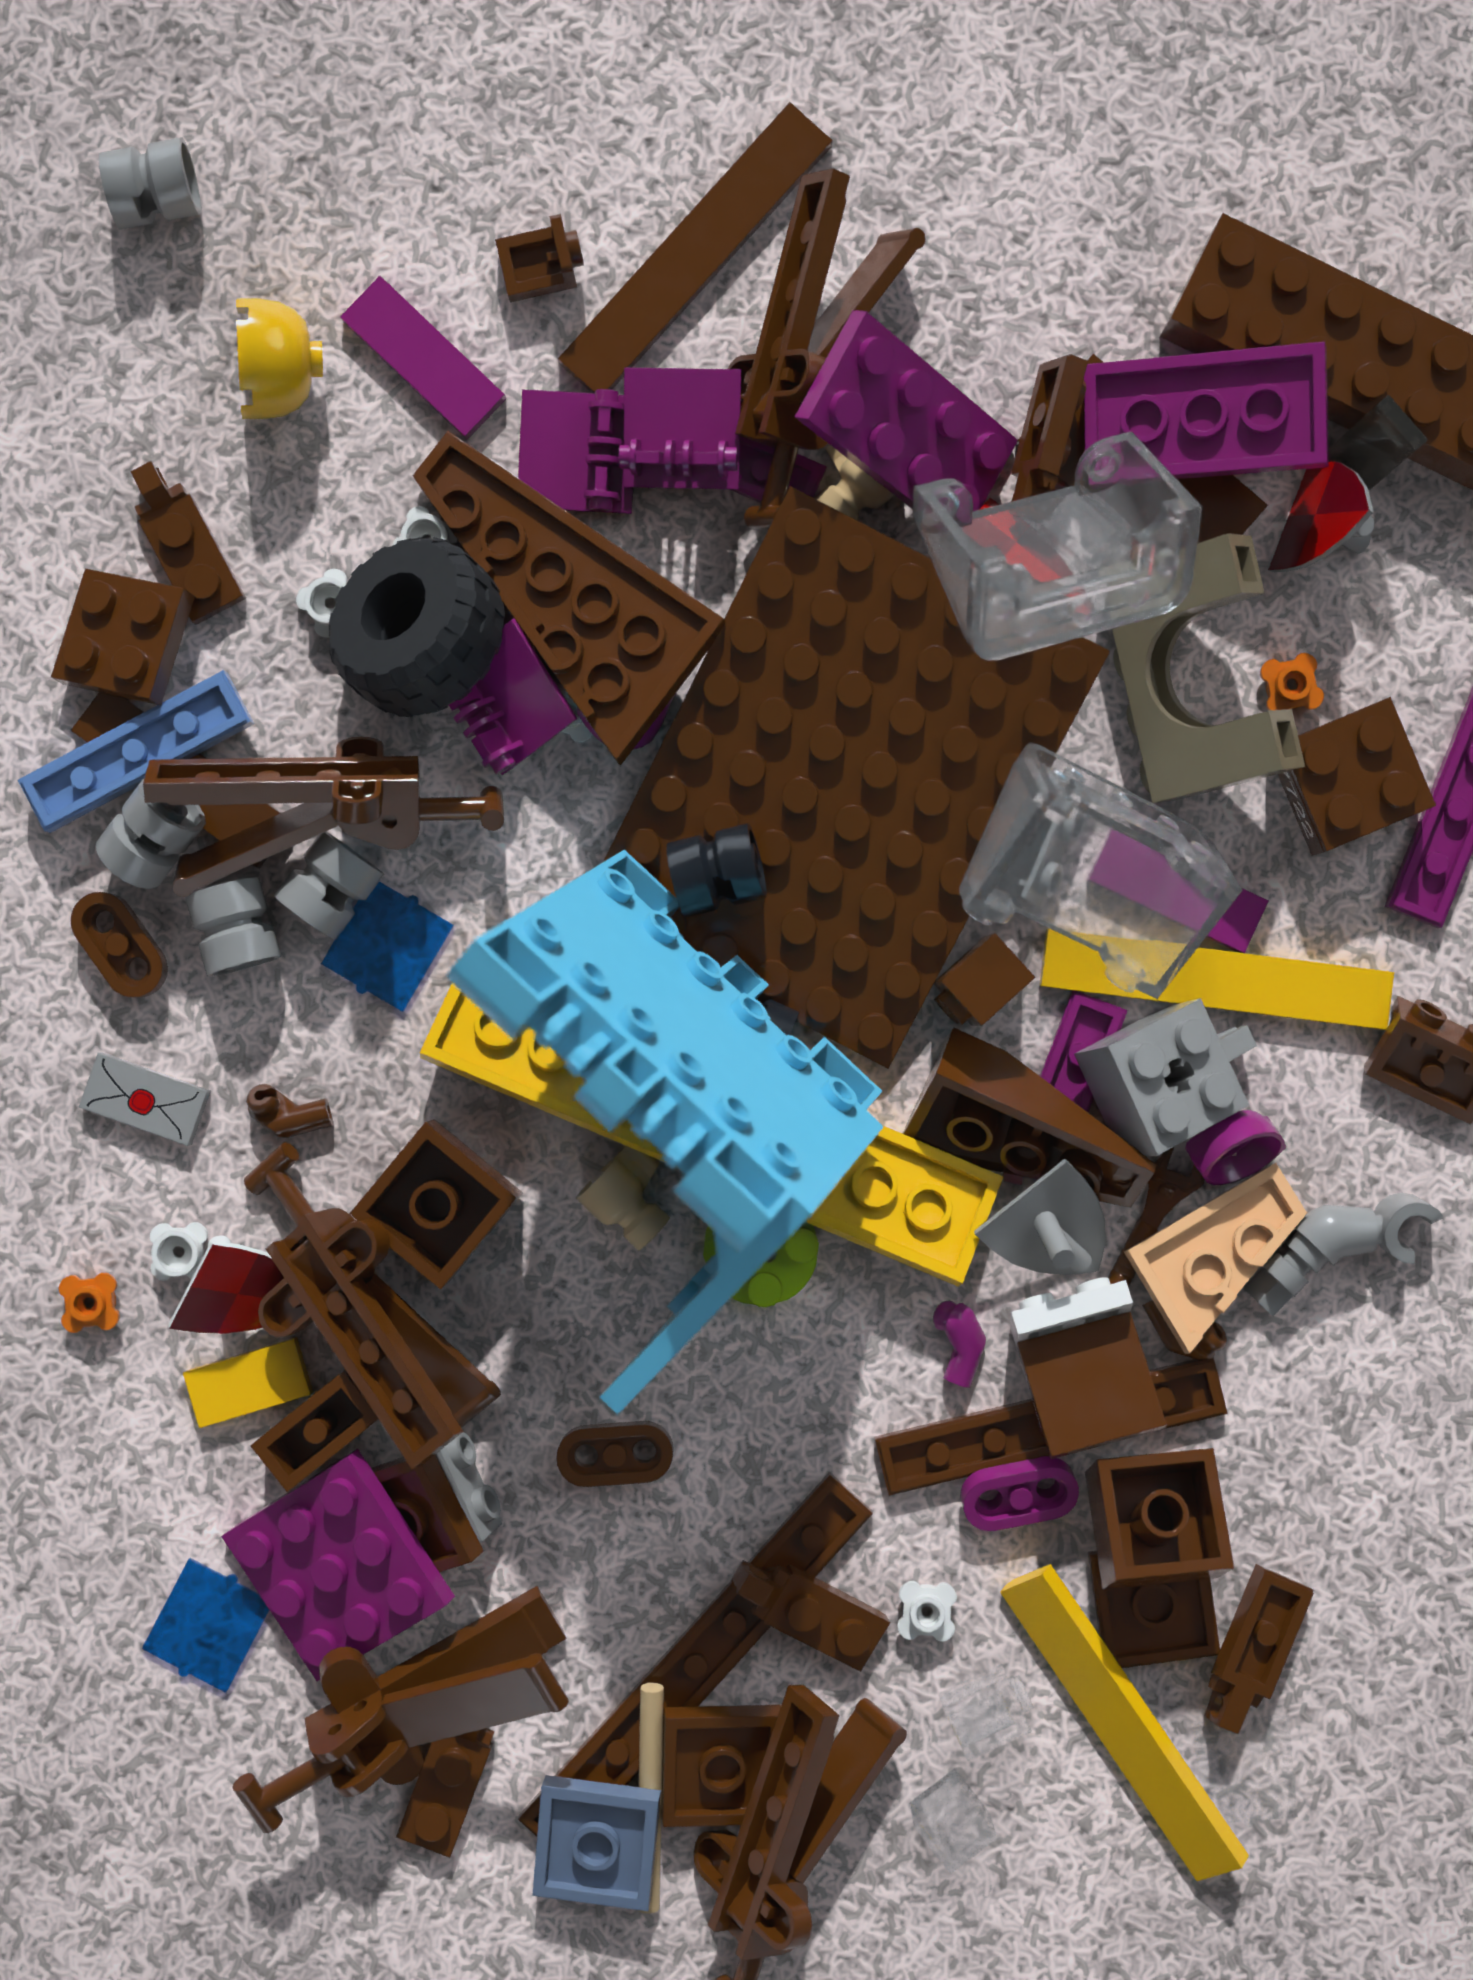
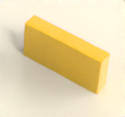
[183,1337,313,1428]

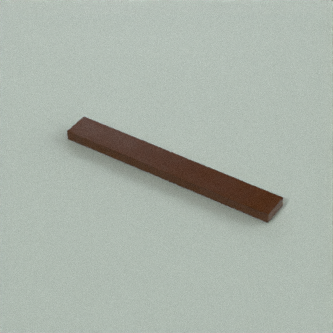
[518,1472,873,1837]

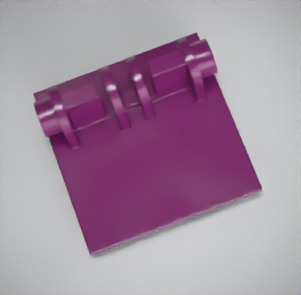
[619,367,742,490]
[518,389,633,514]
[449,619,578,775]

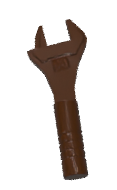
[1107,1147,1205,1288]

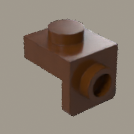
[495,214,584,303]

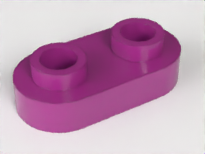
[960,1456,1079,1531]

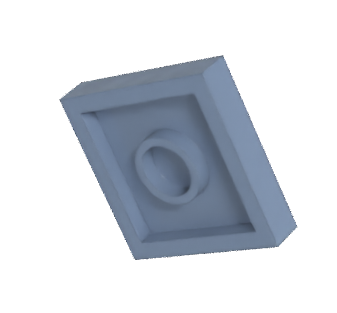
[532,1775,661,1911]

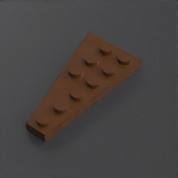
[413,431,726,766]

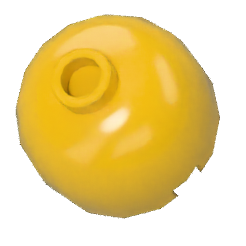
[236,298,323,419]

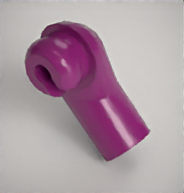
[933,1300,986,1388]

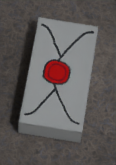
[79,1052,211,1146]

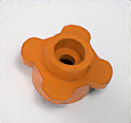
[1260,653,1324,711]
[59,1272,120,1333]

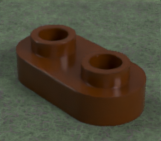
[71,892,168,998]
[556,1421,674,1487]

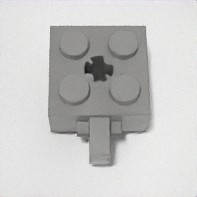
[1074,998,1257,1157]

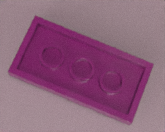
[795,310,1018,541]
[1084,341,1329,486]

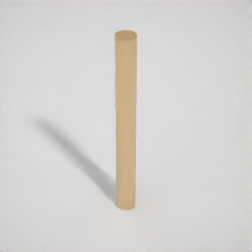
[638,1683,664,1914]

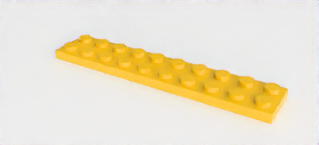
[420,983,1003,1287]

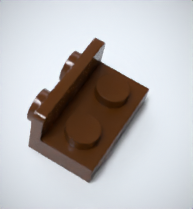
[1364,996,1473,1125]

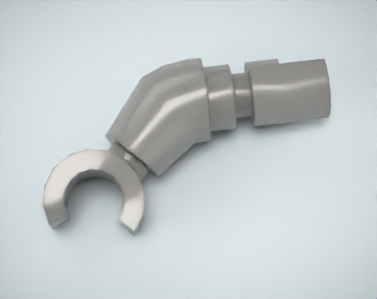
[1244,1193,1443,1316]

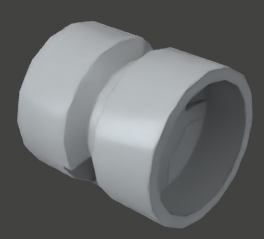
[99,137,202,230]
[96,779,206,889]
[274,831,385,940]
[185,877,281,977]

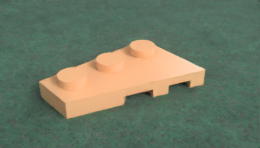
[1124,1163,1307,1354]

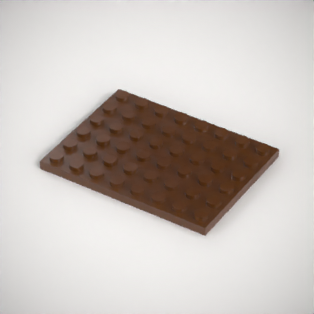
[602,486,1111,1069]

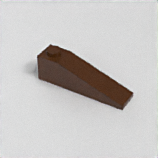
[902,1027,1157,1208]

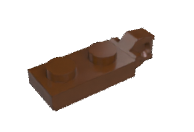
[1008,354,1088,525]
[130,461,246,625]
[731,1560,890,1672]
[1204,1564,1314,1735]
[396,1728,495,1858]

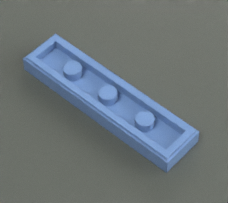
[18,670,255,833]

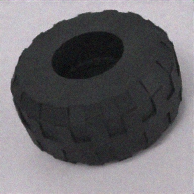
[328,537,505,717]

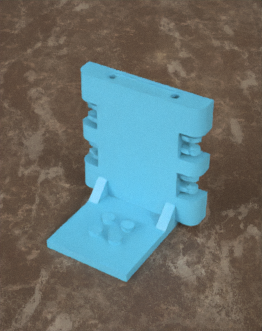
[447,850,884,1415]

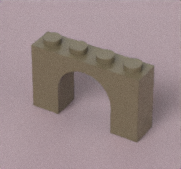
[1100,534,1305,804]

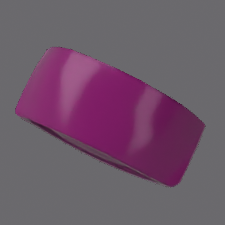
[1185,1110,1286,1185]

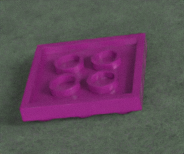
[221,1449,455,1682]

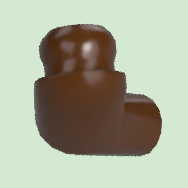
[1142,1300,1227,1361]

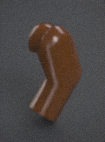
[246,1084,334,1138]

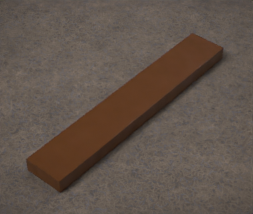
[558,102,833,393]
[874,1357,1228,1496]

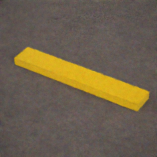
[1039,929,1394,1030]
[1000,1564,1249,1881]

